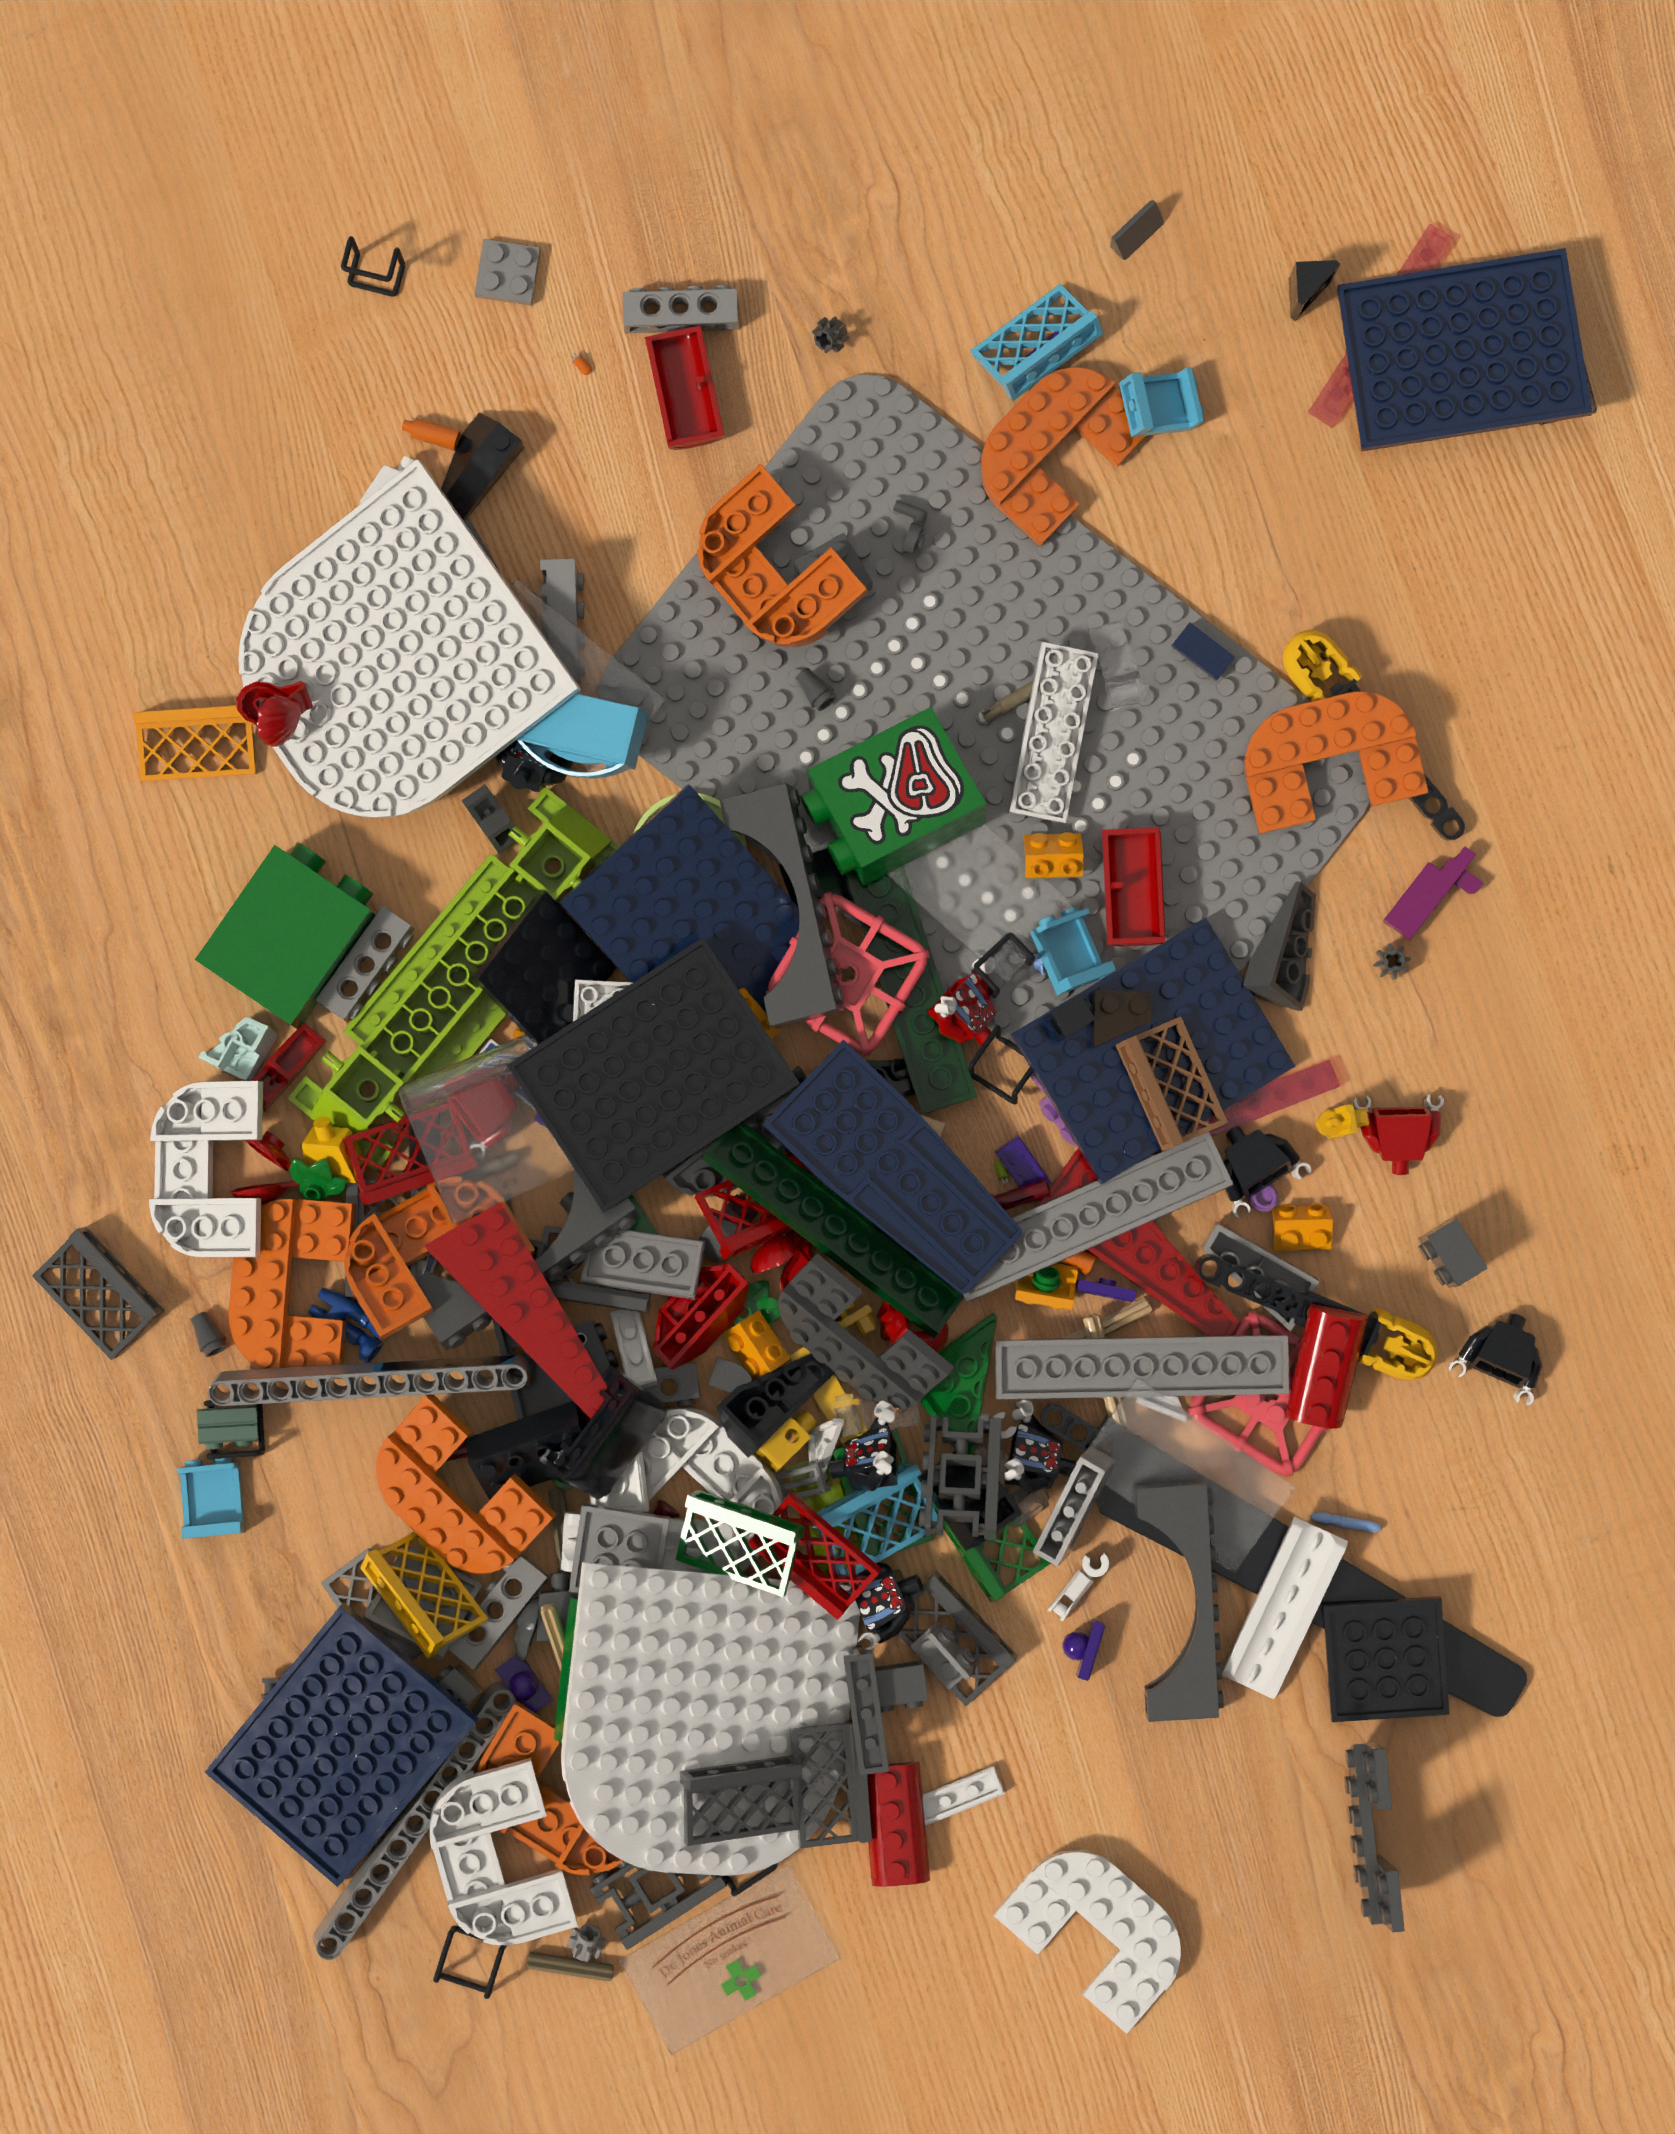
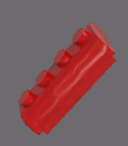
[645,325,724,450]
[1102,827,1166,947]
[1285,1303,1368,1429]
[867,1762,930,1887]

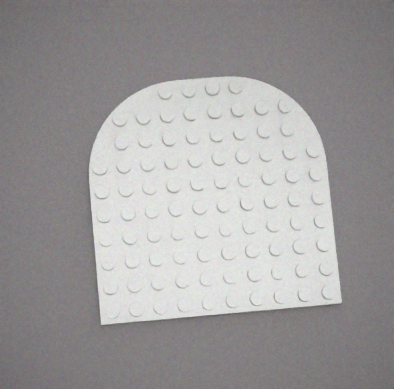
[238,459,581,818]
[561,1562,860,1876]

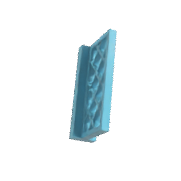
[970,284,1103,401]
[812,1463,937,1575]

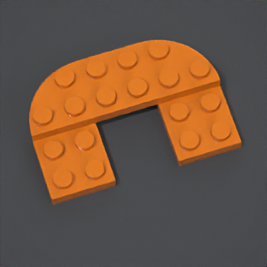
[980,367,1147,547]
[697,463,869,647]
[1244,692,1429,834]
[344,1177,536,1341]
[229,1199,356,1379]
[376,1394,557,1573]
[477,1701,623,1875]

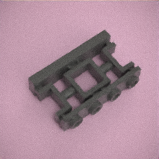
[919,1415,1002,1540]
[589,1861,727,1950]

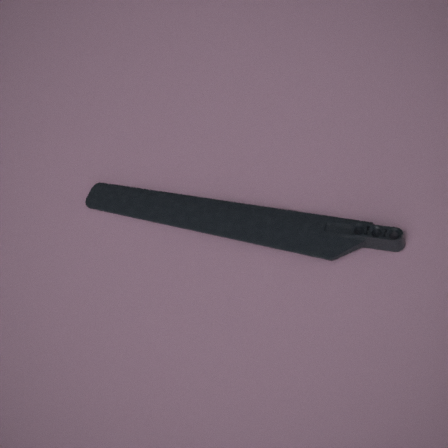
[1040,1404,1527,1717]

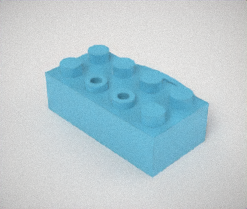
[517,694,649,779]

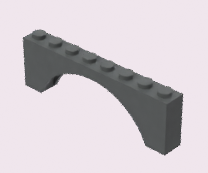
[720,783,845,1028]
[415,1170,640,1351]
[1134,1480,1224,1722]

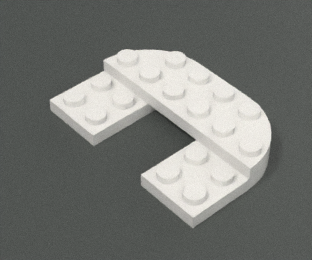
[149,1081,263,1258]
[639,1407,783,1573]
[430,1758,578,1946]
[993,1849,1181,2034]

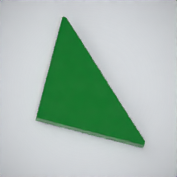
[920,1312,997,1468]

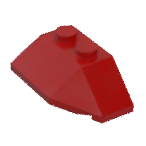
[652,1264,750,1370]

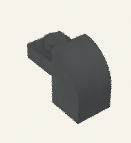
[462,784,521,854]
[698,1194,759,1263]
[708,1357,753,1393]

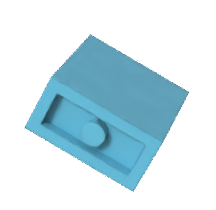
[1119,367,1204,437]
[1030,907,1116,996]
[177,1458,245,1539]

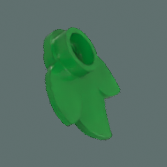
[290,1158,347,1201]
[733,1280,781,1329]

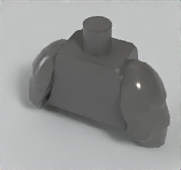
[513,1572,579,1663]

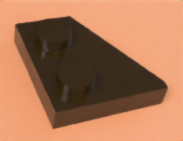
[1091,990,1152,1047]

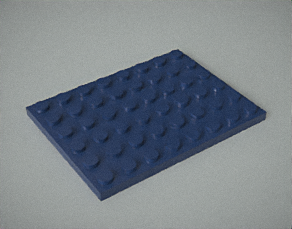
[1337,248,1592,451]
[559,784,799,1014]
[1010,918,1295,1184]
[205,1602,479,1887]

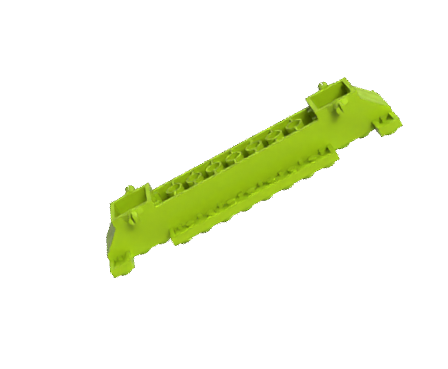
[287,787,619,1172]

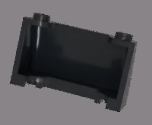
[540,1365,666,1499]

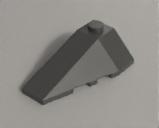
[1243,882,1316,1011]

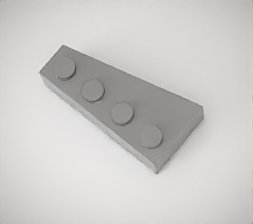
[540,559,585,684]
[1202,1221,1320,1332]

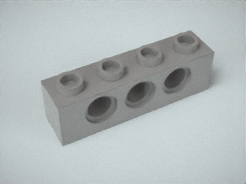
[623,285,739,334]
[316,906,414,1022]
[1033,1446,1116,1567]
[448,1555,551,1670]

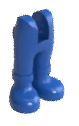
[308,1287,386,1363]

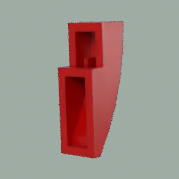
[251,1022,326,1112]

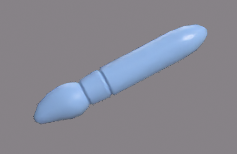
[1311,1512,1382,1533]

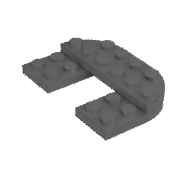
[778,1253,954,1409]
[1344,1742,1405,1933]

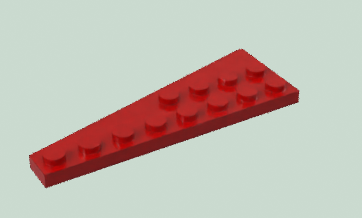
[1035,1148,1240,1336]
[425,1202,607,1419]

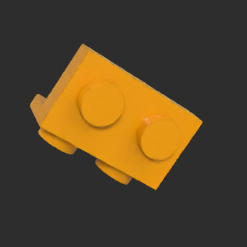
[1023,832,1084,878]
[1271,1203,1333,1251]
[1015,1264,1078,1310]
[723,1311,790,1381]

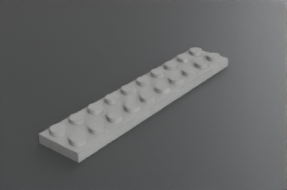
[963,1132,1233,1303]
[995,1334,1289,1400]

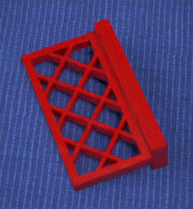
[343,1102,477,1205]
[694,1152,805,1261]
[748,1492,882,1620]

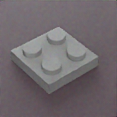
[475,239,541,306]

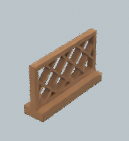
[1115,1016,1228,1152]

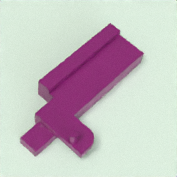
[1383,846,1484,941]

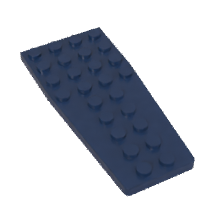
[762,1040,1022,1294]

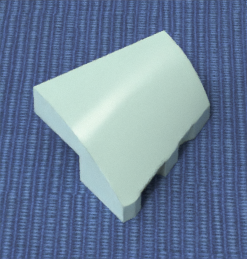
[198,1016,279,1081]

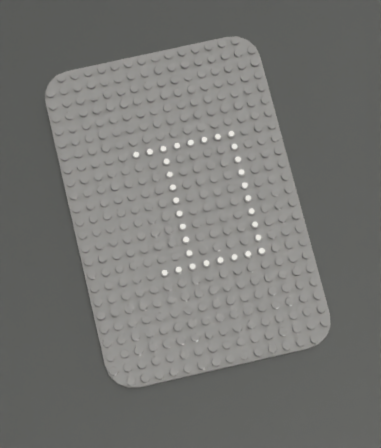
[599,374,1370,1044]

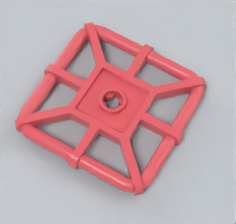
[766,892,930,1057]
[1188,1311,1328,1477]

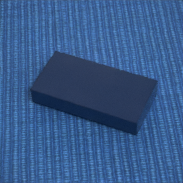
[1172,622,1235,681]

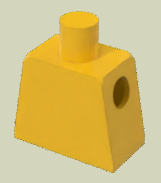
[302,1117,368,1183]
[754,1410,817,1474]

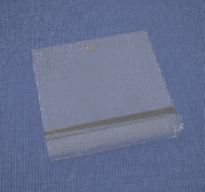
[399,1035,575,1224]

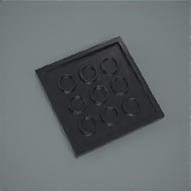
[472,890,617,1046]
[1323,1596,1450,1722]

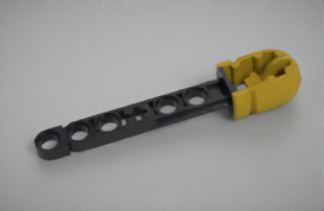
[1283,630,1465,841]
[1195,1254,1438,1381]

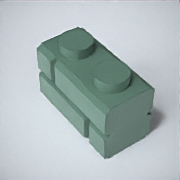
[197,1405,259,1450]

